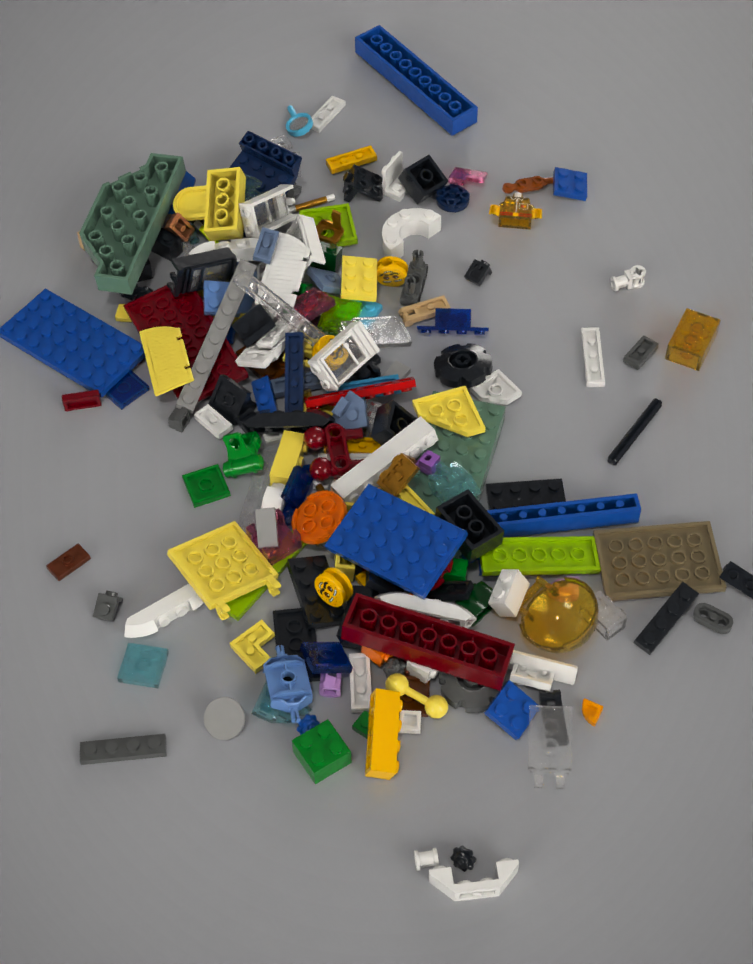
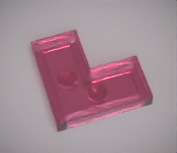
[448,167,488,186]

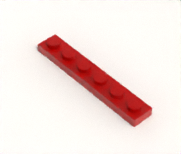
[304,377,416,409]

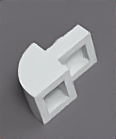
[261,482,291,519]

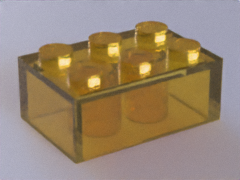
[665,308,721,371]

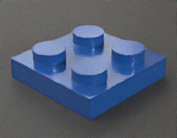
[553,167,587,201]
[484,680,541,740]

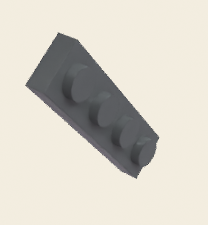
[80,734,167,765]

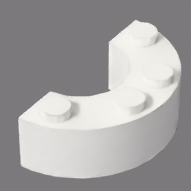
[382,208,441,258]

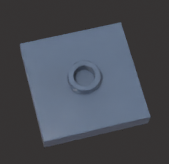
[306,267,341,295]

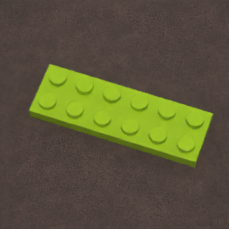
[479,536,601,576]

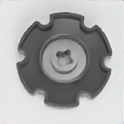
[439,671,506,713]

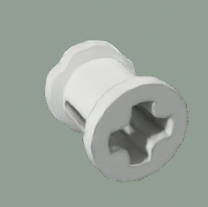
[414,848,439,871]

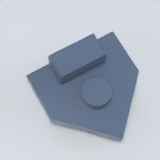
[331,390,370,429]

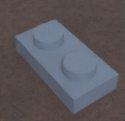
[253,227,279,264]

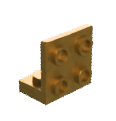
[376,453,420,497]

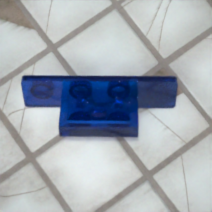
[417,308,489,335]
[277,464,314,527]

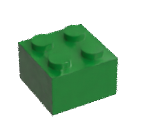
[291,719,352,784]

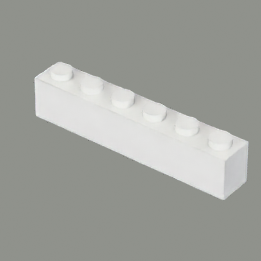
[330,416,438,503]

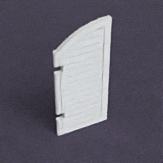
[255,232,311,309]

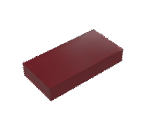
[62,390,102,411]

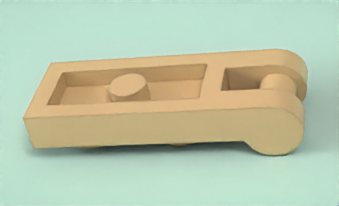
[398,295,451,327]

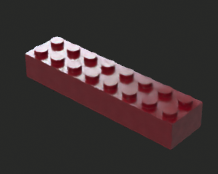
[341,593,515,691]

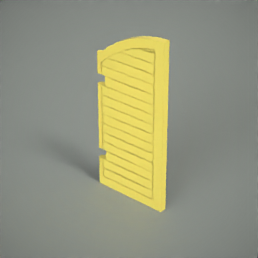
[139,326,194,397]

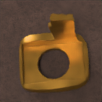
[316,209,344,244]

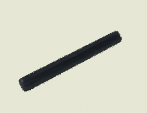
[607,398,662,465]

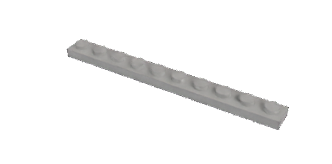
[175,259,257,414]

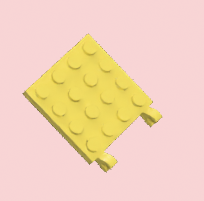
[167,521,281,621]

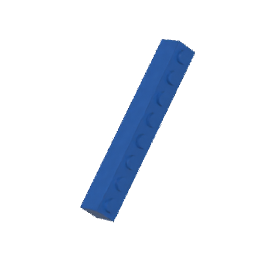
[487,493,641,537]

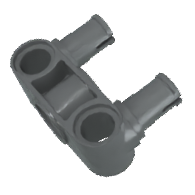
[400,250,428,305]

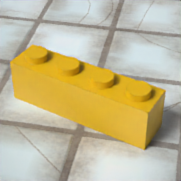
[365,688,403,780]

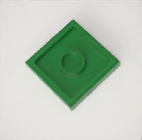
[182,464,231,508]

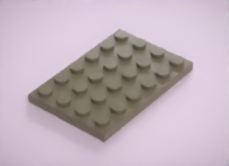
[593,521,727,601]

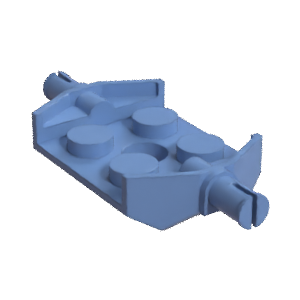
[263,645,313,723]

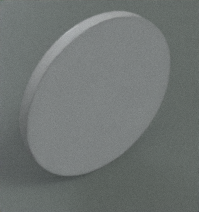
[204,697,245,740]

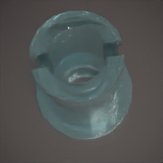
[189,222,200,245]

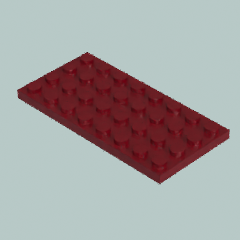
[123,285,249,402]

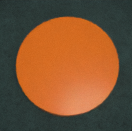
[291,490,348,545]

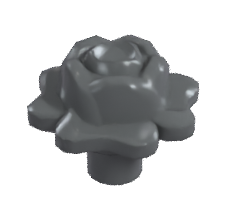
[383,657,406,678]

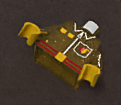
[489,192,542,230]

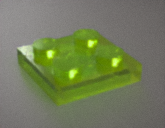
[318,295,363,337]

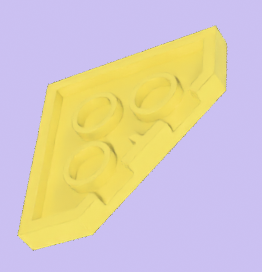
[412,386,485,437]

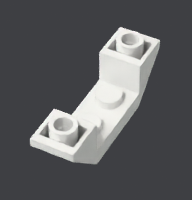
[429,858,519,901]

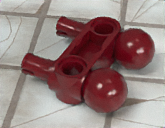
[303,423,364,481]

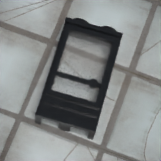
[167,247,237,297]

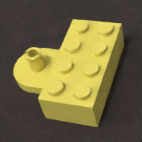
[173,167,246,241]

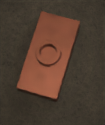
[46,543,91,581]

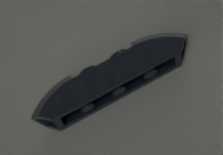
[241,409,335,434]

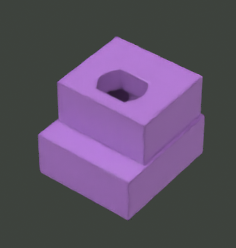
[416,450,441,477]

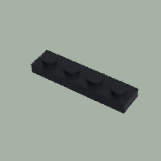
[633,582,699,655]

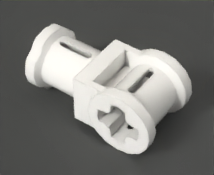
[610,265,646,292]

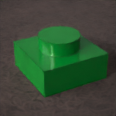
[352,710,369,739]

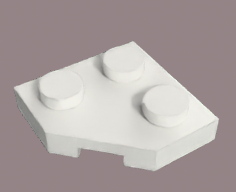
[470,369,522,405]

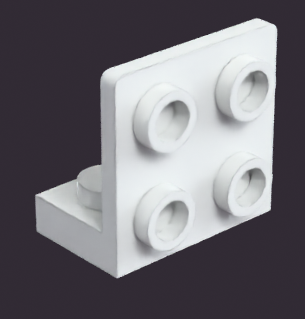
[381,151,408,202]

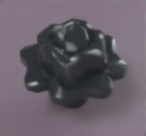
[450,845,476,872]

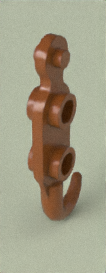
[502,176,553,194]

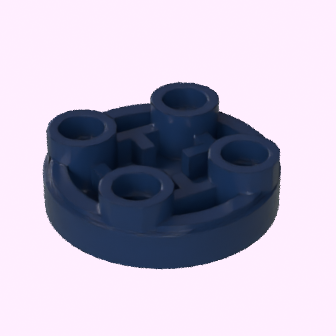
[436,182,470,212]

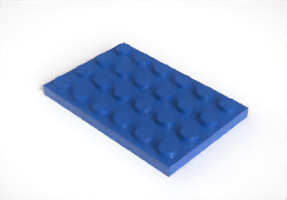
[324,484,468,600]

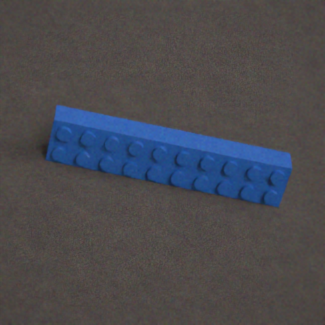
[355,25,478,136]

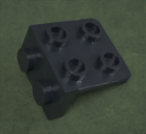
[343,164,383,203]

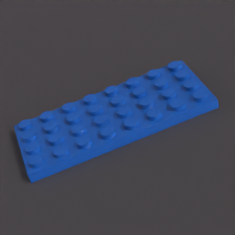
[0,288,145,398]

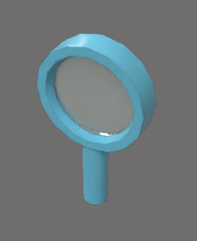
[286,105,313,137]

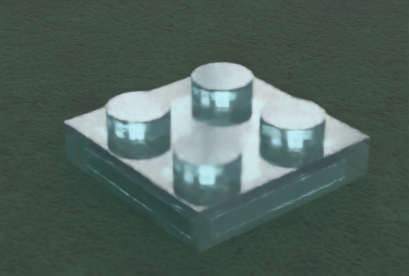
[117,643,169,689]

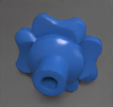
[297,714,320,735]

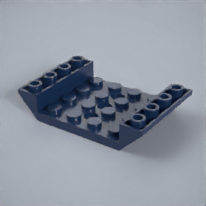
[229,131,302,237]

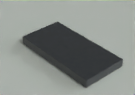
[273,608,320,682]

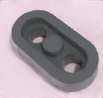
[693,603,733,634]

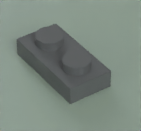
[623,335,659,370]

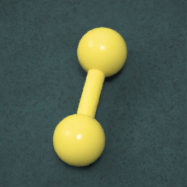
[385,673,448,719]

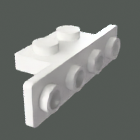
[508,650,578,691]

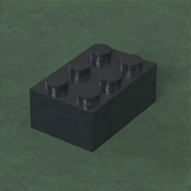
[435,489,504,562]

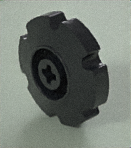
[434,343,493,388]

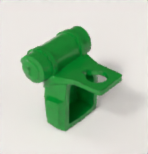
[223,431,264,478]

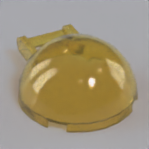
[518,576,599,654]

